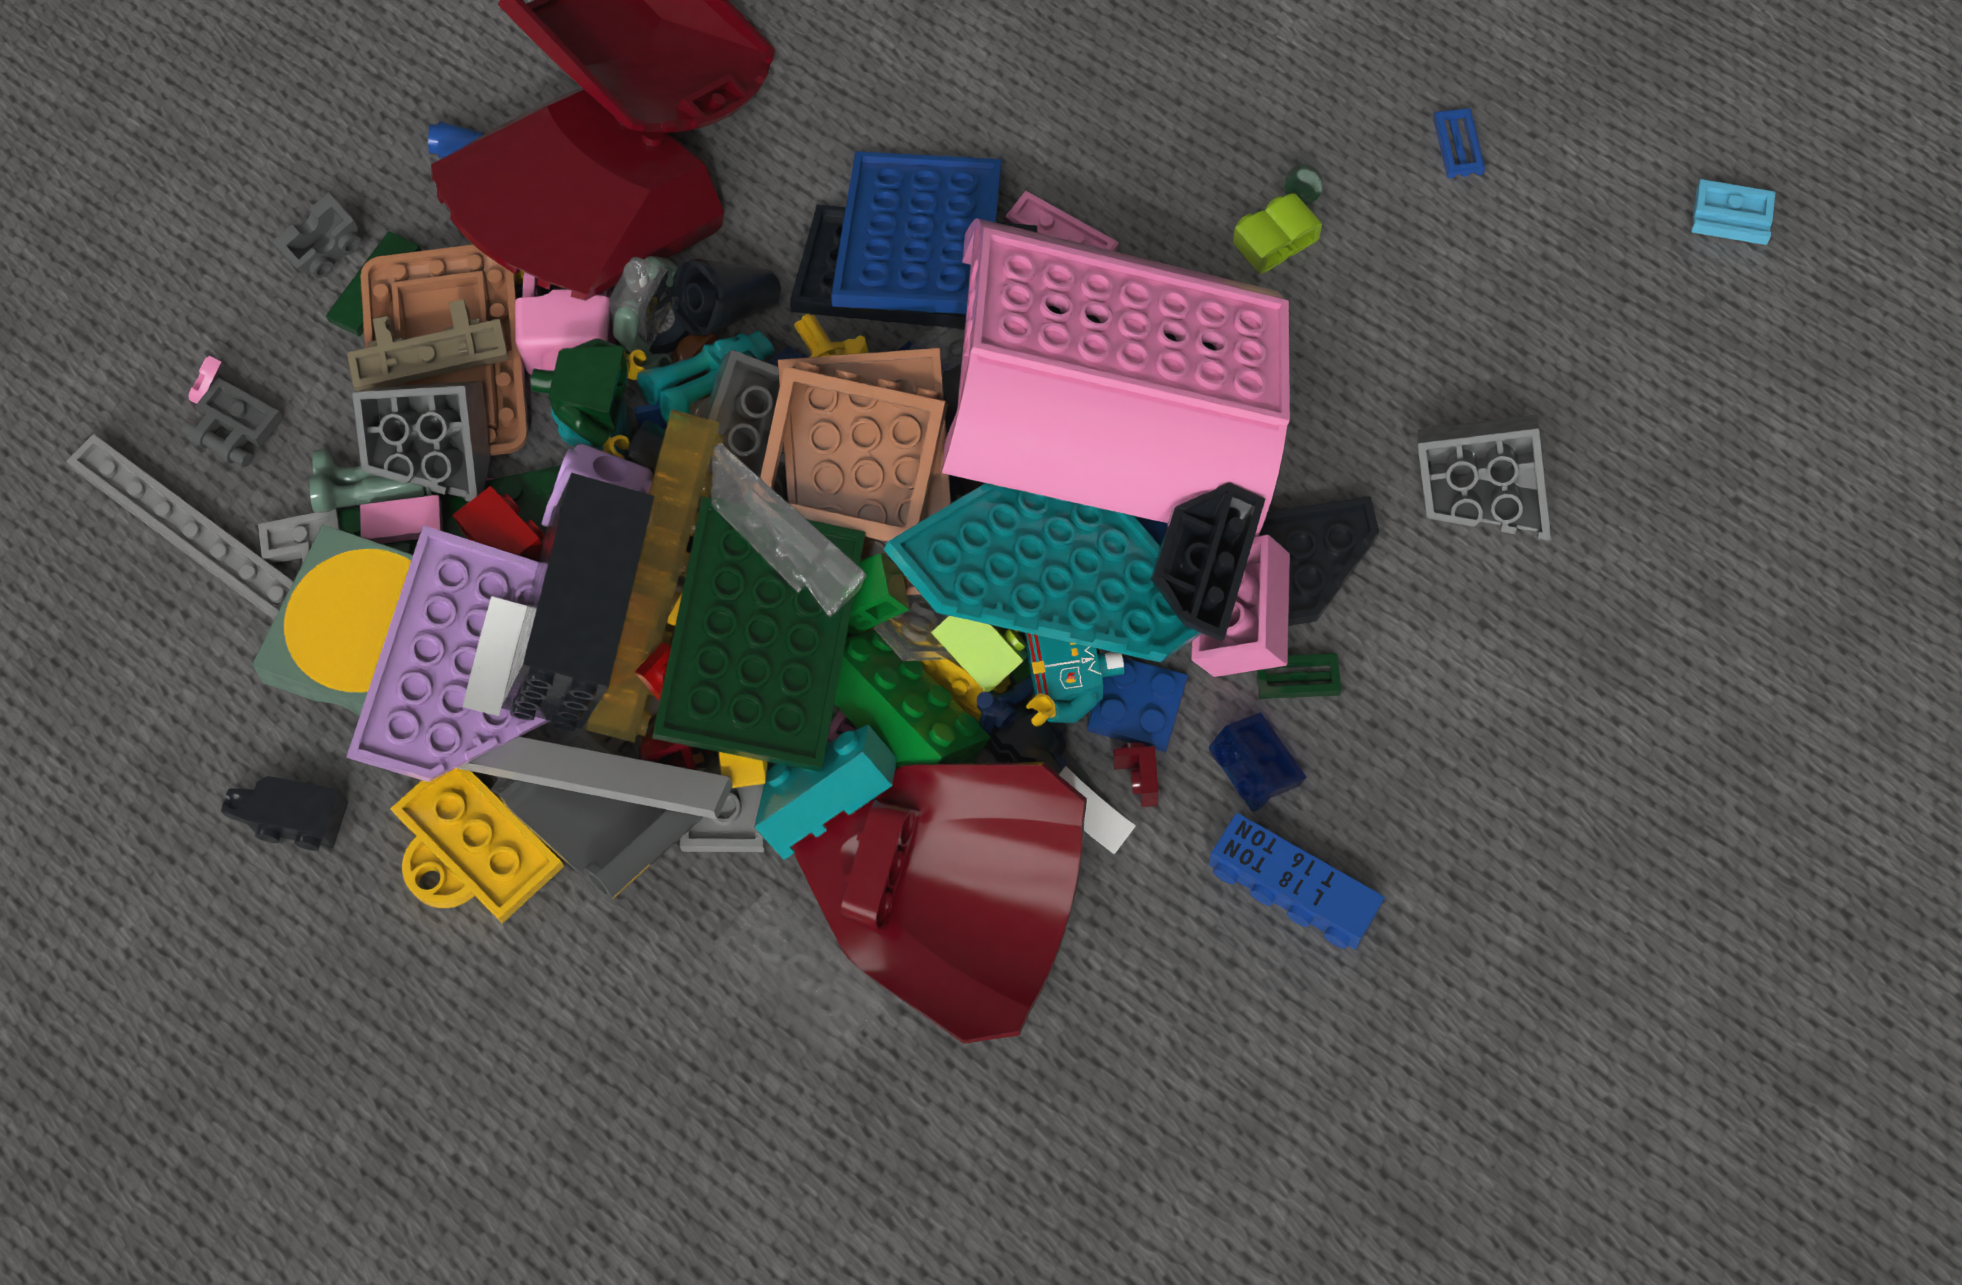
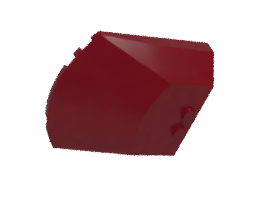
[498,0,775,133]
[431,88,725,301]

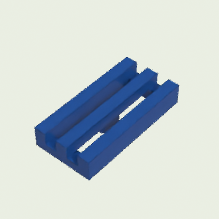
[1433,108,1485,179]

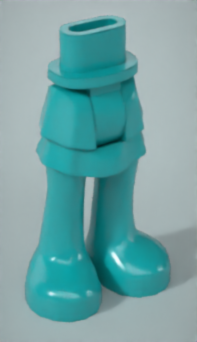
[637,330,775,432]

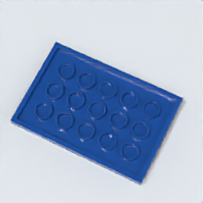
[831,151,1002,314]

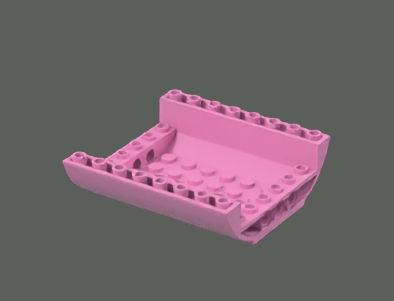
[942,219,1290,537]

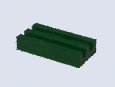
[1257,653,1341,699]

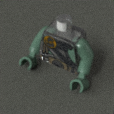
[609,256,679,369]

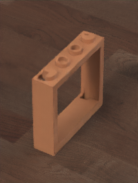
[754,362,948,541]

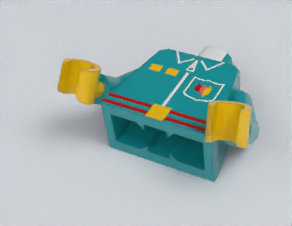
[1014,630,1124,727]

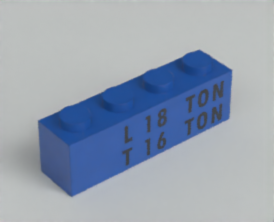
[1209,812,1385,950]

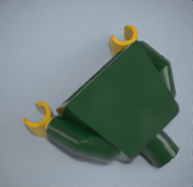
[531,338,647,459]

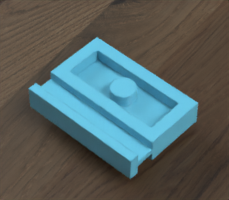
[1691,179,1776,245]

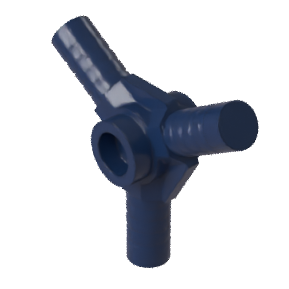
[977,675,1034,736]

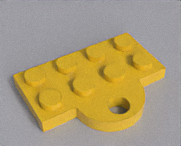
[390,768,565,924]

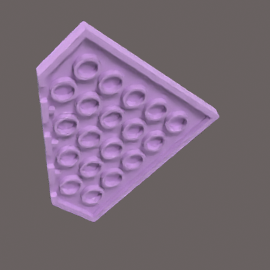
[346,525,659,782]

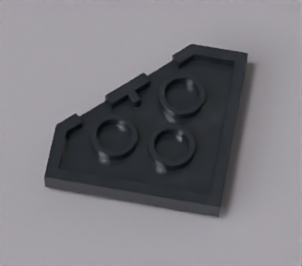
[1259,496,1379,626]

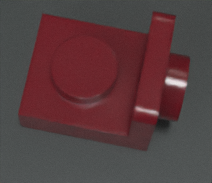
[1113,743,1159,807]

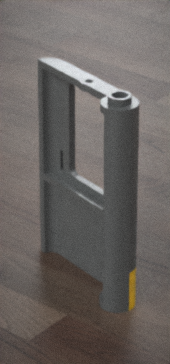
[499,676,735,900]

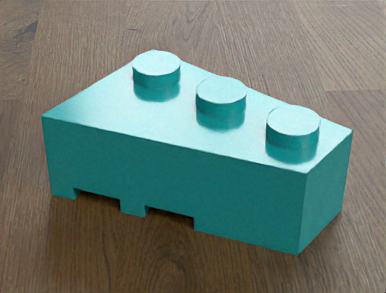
[754,725,897,860]

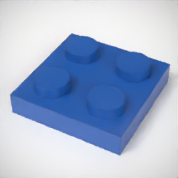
[1088,658,1188,752]

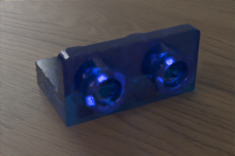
[1209,712,1307,812]

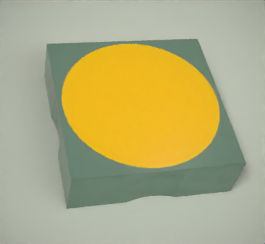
[252,524,413,716]

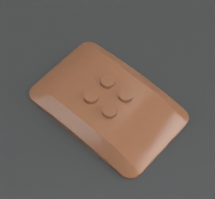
[361,244,528,456]

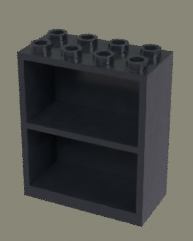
[501,472,655,731]

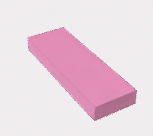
[1005,191,1119,252]

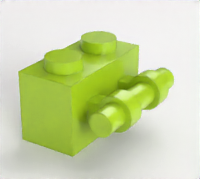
[931,616,1028,692]

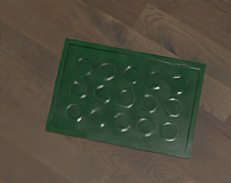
[652,497,865,772]

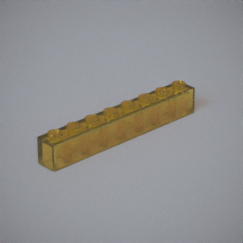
[586,410,725,742]

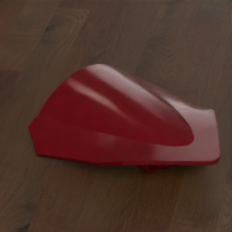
[792,762,1087,1044]

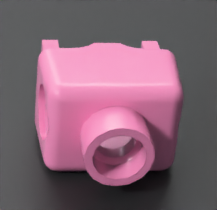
[515,273,617,375]

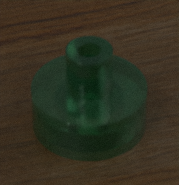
[1285,165,1322,205]

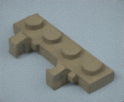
[347,299,510,391]

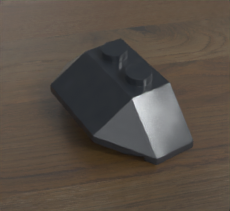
[1151,483,1265,642]

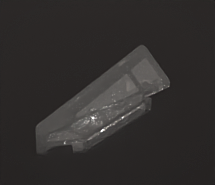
[711,443,866,617]

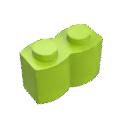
[1233,193,1322,274]

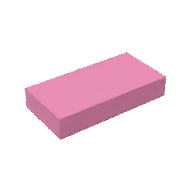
[360,495,443,544]

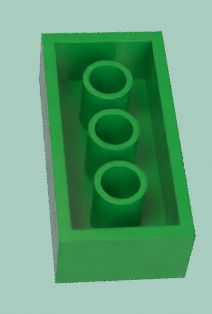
[834,626,990,769]

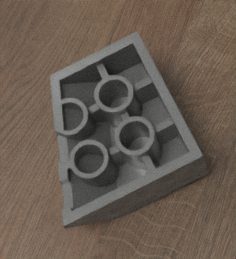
[352,381,491,502]
[1417,415,1551,541]

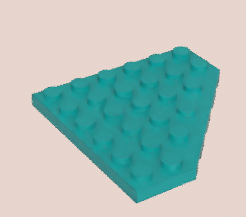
[884,483,1203,662]

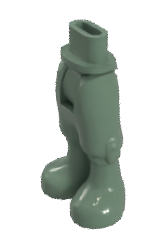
[310,449,434,513]

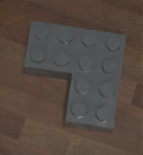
[673,350,788,514]

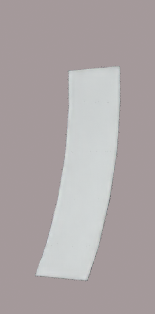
[462,596,527,716]
[1059,766,1136,854]

